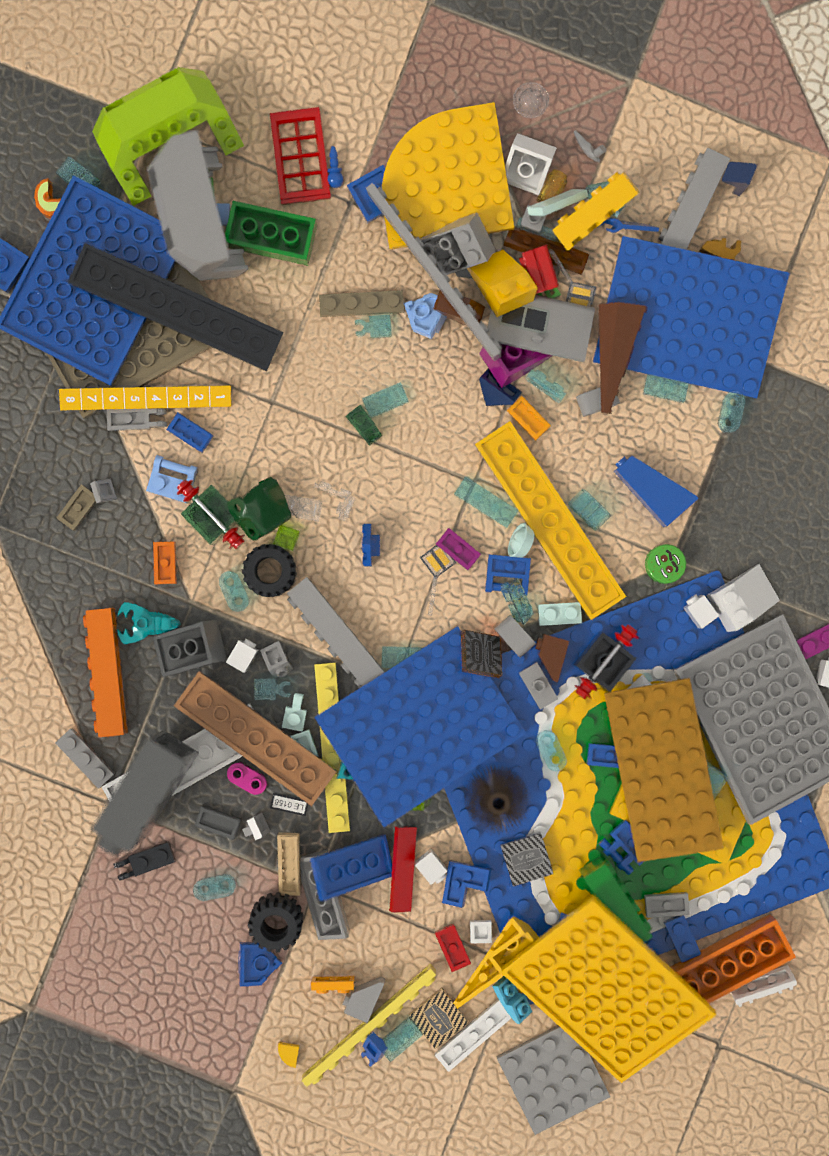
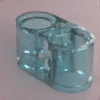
[55,156,100,187]
[568,488,611,531]

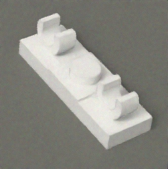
[730,965,797,1007]

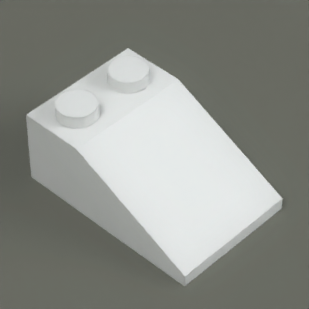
[706,564,780,632]

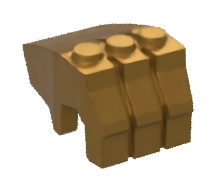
[698,238,741,260]

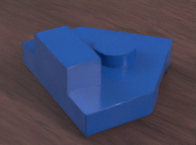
[362,524,380,567]
[238,942,282,987]

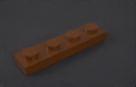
[503,226,590,275]

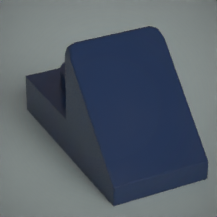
[722,162,757,197]

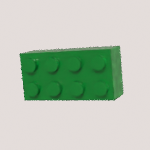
[225,201,317,266]
[579,856,653,942]

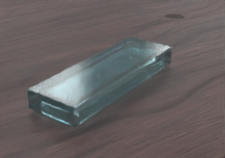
[454,476,518,528]

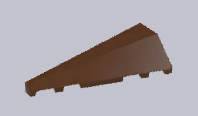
[599,302,647,414]

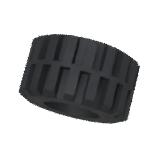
[242,544,297,597]
[248,892,304,953]

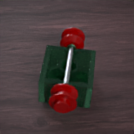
[177,480,245,549]

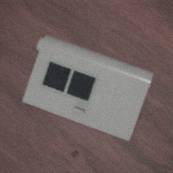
[487,294,595,362]

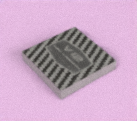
[500,832,554,887]

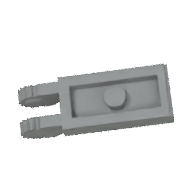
[107,408,167,431]

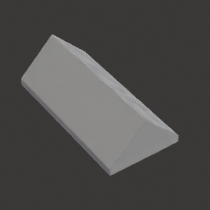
[300,849,350,940]

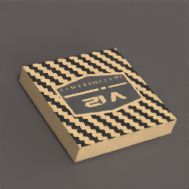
[409,988,468,1049]

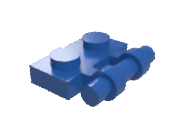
[599,820,644,875]

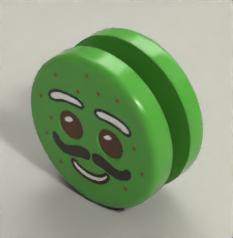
[645,544,686,584]

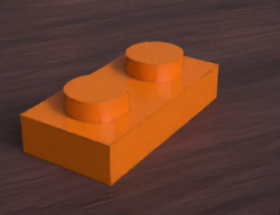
[153,542,177,584]

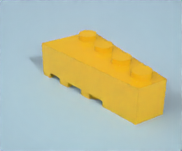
[552,172,640,250]

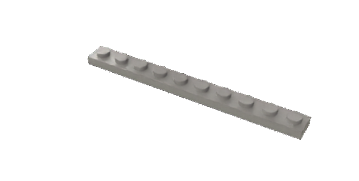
[366,183,502,361]

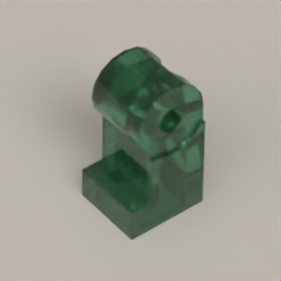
[345,405,383,446]

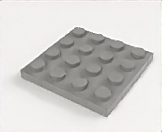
[497,1026,610,1135]

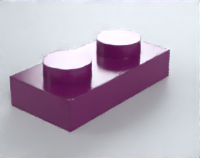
[435,528,481,571]
[796,623,829,660]

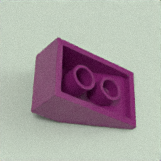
[479,344,553,388]

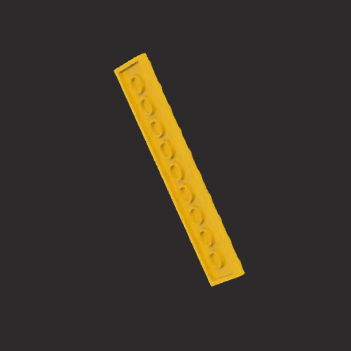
[475,421,626,620]

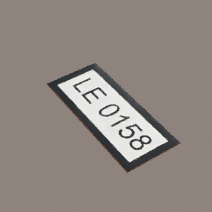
[270,793,308,816]

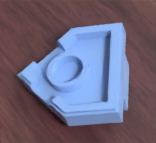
[404,293,447,339]

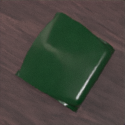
[227,477,291,541]

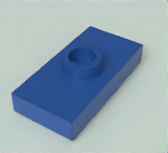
[166,412,214,453]

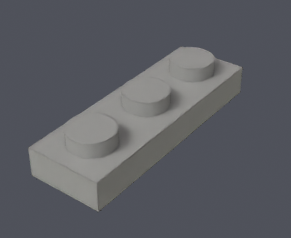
[55,728,115,789]

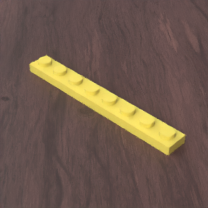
[314,662,350,833]
[301,963,436,1087]

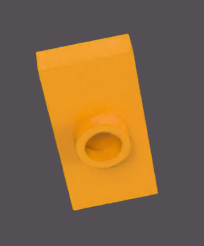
[506,396,551,441]

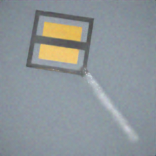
[549,249,597,307]
[420,545,457,616]

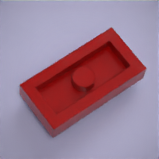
[435,923,471,972]

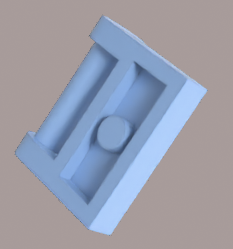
[146,455,198,503]

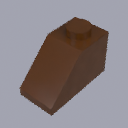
[433,290,485,326]
[535,634,569,682]

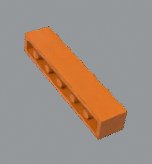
[83,608,128,738]

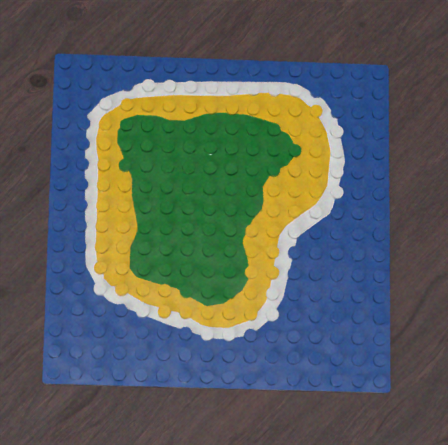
[444,571,829,1005]

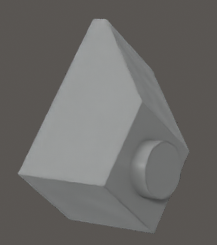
[342,977,385,1023]

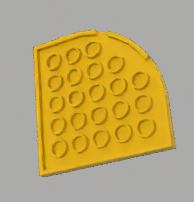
[382,102,515,250]

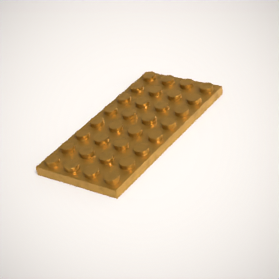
[604,678,724,862]

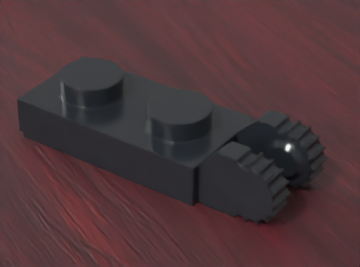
[113,841,176,881]

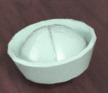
[508,523,534,558]

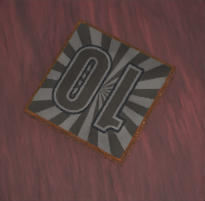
[461,629,502,678]

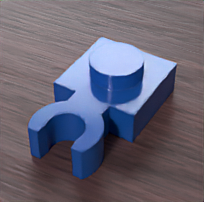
[361,1032,387,1067]

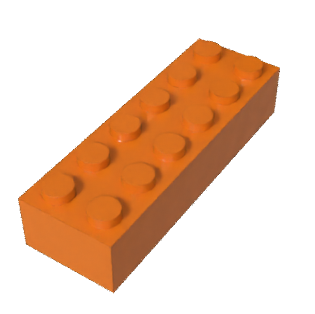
[670,914,796,1004]

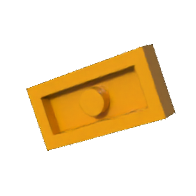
[311,976,355,994]

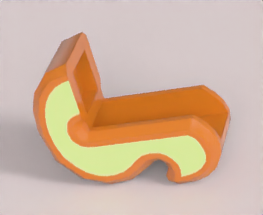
[34,178,61,219]

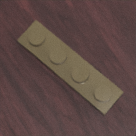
[319,290,404,317]

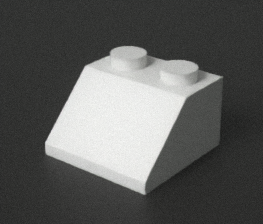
[505,133,556,195]

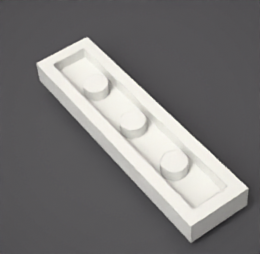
[435,999,511,1072]

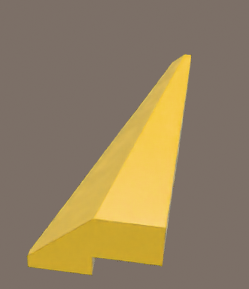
[453,916,539,1009]

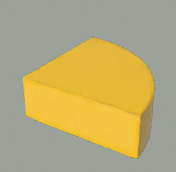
[278,1042,299,1068]

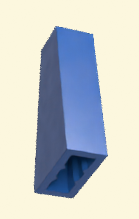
[613,456,699,528]

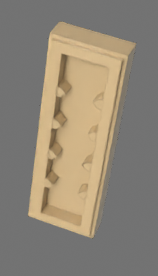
[277,832,301,896]

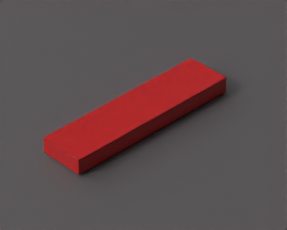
[389,826,417,913]

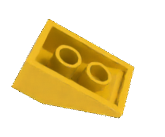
[467,250,537,317]

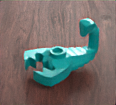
[117,602,181,644]

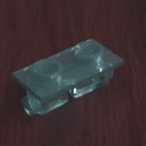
[501,578,534,625]

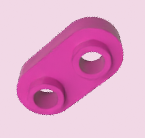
[227,762,267,795]

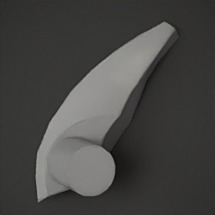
[574,130,606,162]

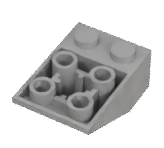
[420,213,495,275]

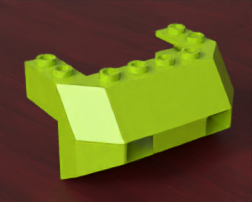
[92,67,244,206]

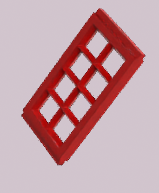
[270,107,331,205]

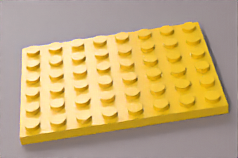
[501,895,716,1083]

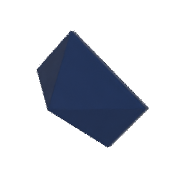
[479,368,522,406]

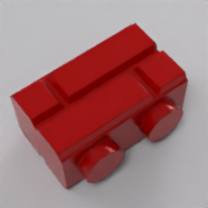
[519,244,559,294]

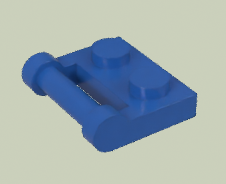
[485,554,531,596]

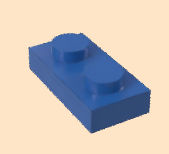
[587,743,619,768]
[664,915,701,963]

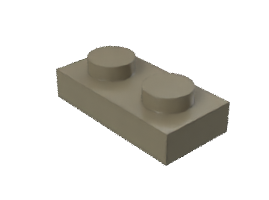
[57,484,96,531]

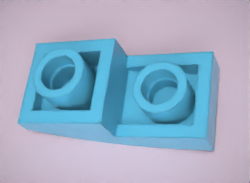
[492,976,532,1024]

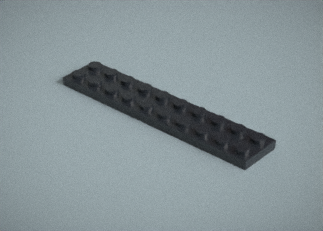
[68,243,284,372]

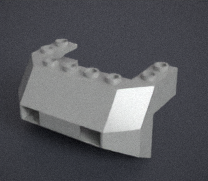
[147,131,248,281]

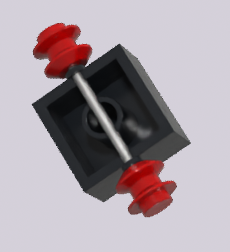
[573,624,638,700]

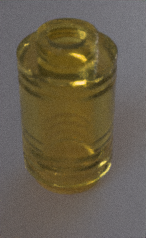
[536,169,568,203]

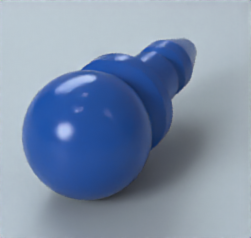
[327,146,344,188]

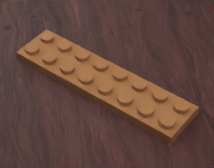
[174,671,337,806]

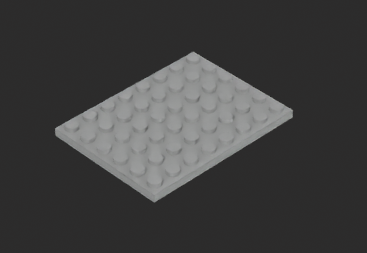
[673,614,829,825]

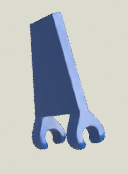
[598,217,659,233]

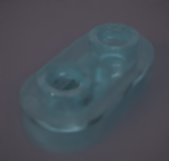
[718,391,745,433]
[219,571,249,612]
[536,730,567,771]
[193,874,236,901]

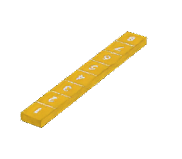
[59,385,231,410]

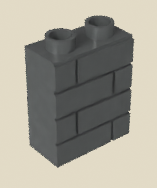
[91,730,199,856]

